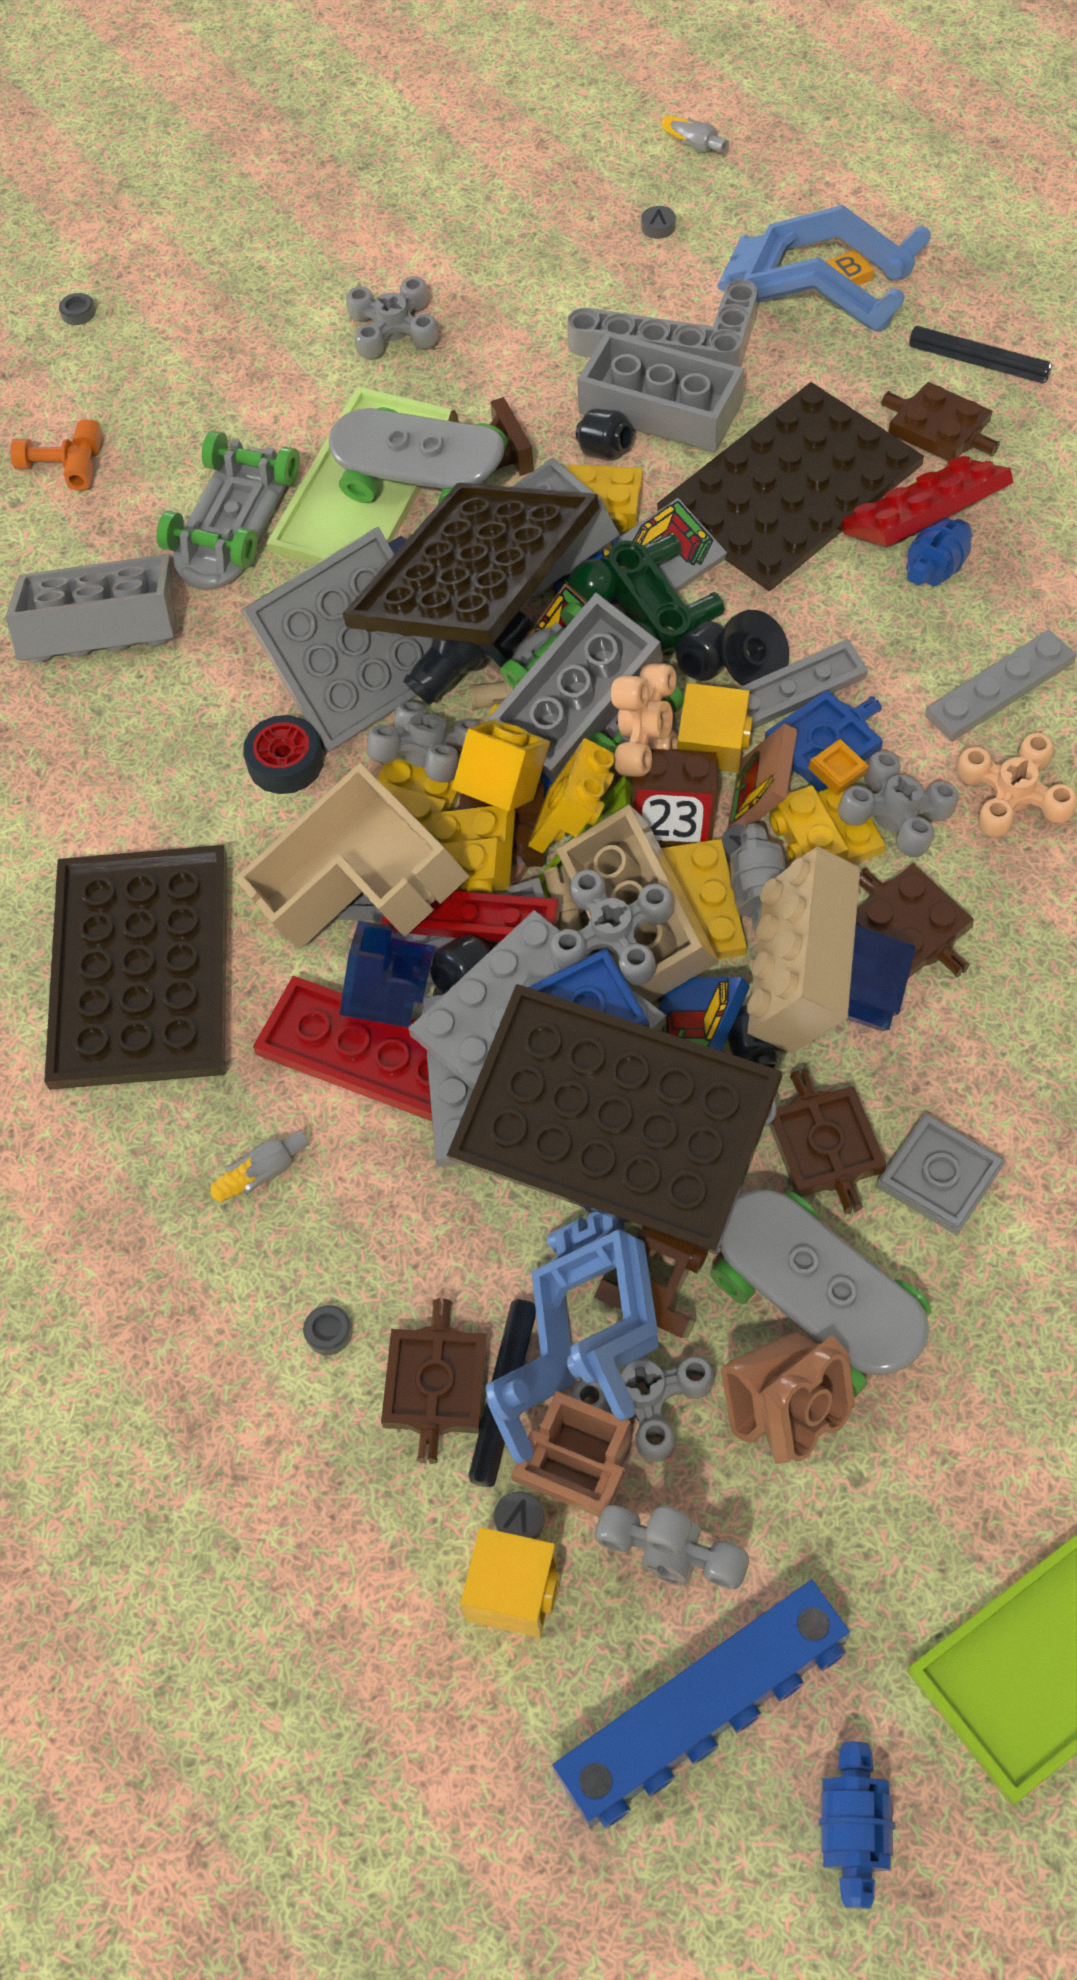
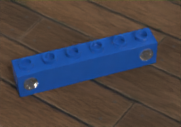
[552,1579,850,1829]

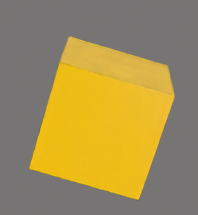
[677,683,753,773]
[452,719,550,812]
[460,1527,560,1638]

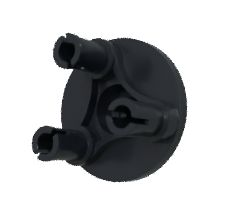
[403,610,536,705]

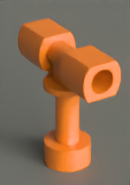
[10,419,103,490]

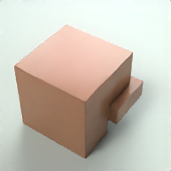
[511,1391,631,1517]

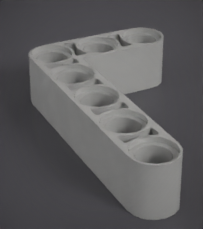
[567,279,757,367]

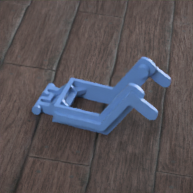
[717,205,931,332]
[485,1211,659,1464]

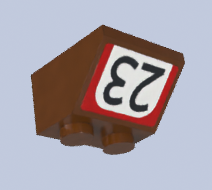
[625,749,717,848]

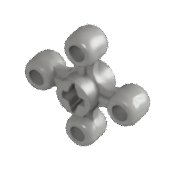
[346,276,439,359]
[367,701,481,782]
[838,751,959,857]
[550,870,674,985]
[571,1319,715,1462]
[595,1505,749,1589]

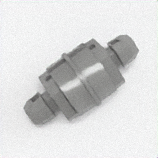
[730,823,787,932]

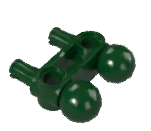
[568,532,725,655]

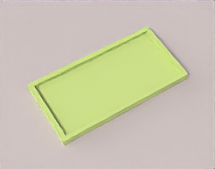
[266,386,459,564]

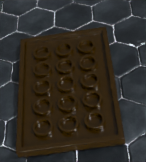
[657,382,924,592]
[342,483,600,645]
[44,845,227,1090]
[447,984,783,1255]

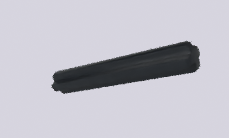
[909,326,1052,384]
[468,1299,536,1487]

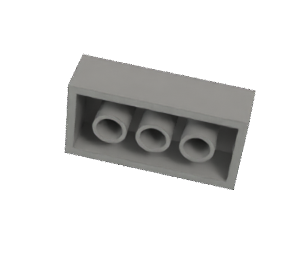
[577,331,744,452]
[487,593,663,781]

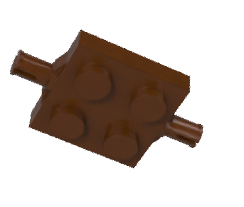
[881,382,1000,461]
[855,863,974,978]
[769,1069,887,1214]
[381,1298,488,1464]

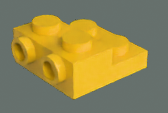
[567,464,643,534]
[528,738,614,854]
[377,758,460,833]
[769,785,886,864]
[430,806,515,894]

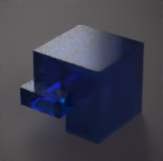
[339,920,435,1028]
[847,925,916,1031]

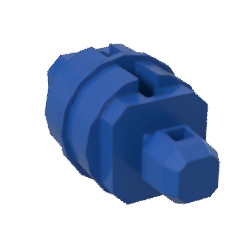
[906,517,973,586]
[818,1741,896,1909]

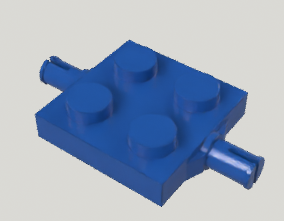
[765,690,883,792]

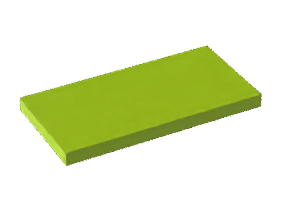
[906,1534,1077,1807]

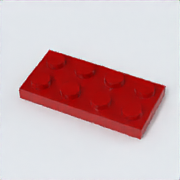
[841,456,1014,547]

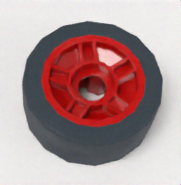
[243,715,323,794]

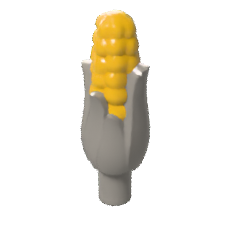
[661,115,729,154]
[210,1130,310,1202]

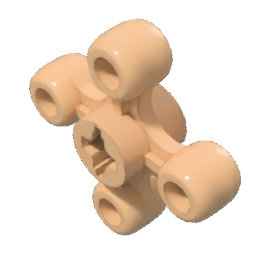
[611,663,678,777]
[957,733,1077,838]

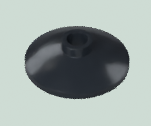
[720,610,789,686]

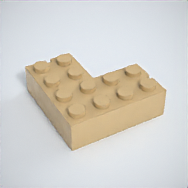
[234,763,469,950]

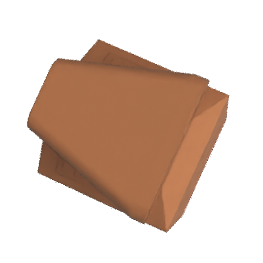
[721,1332,855,1464]

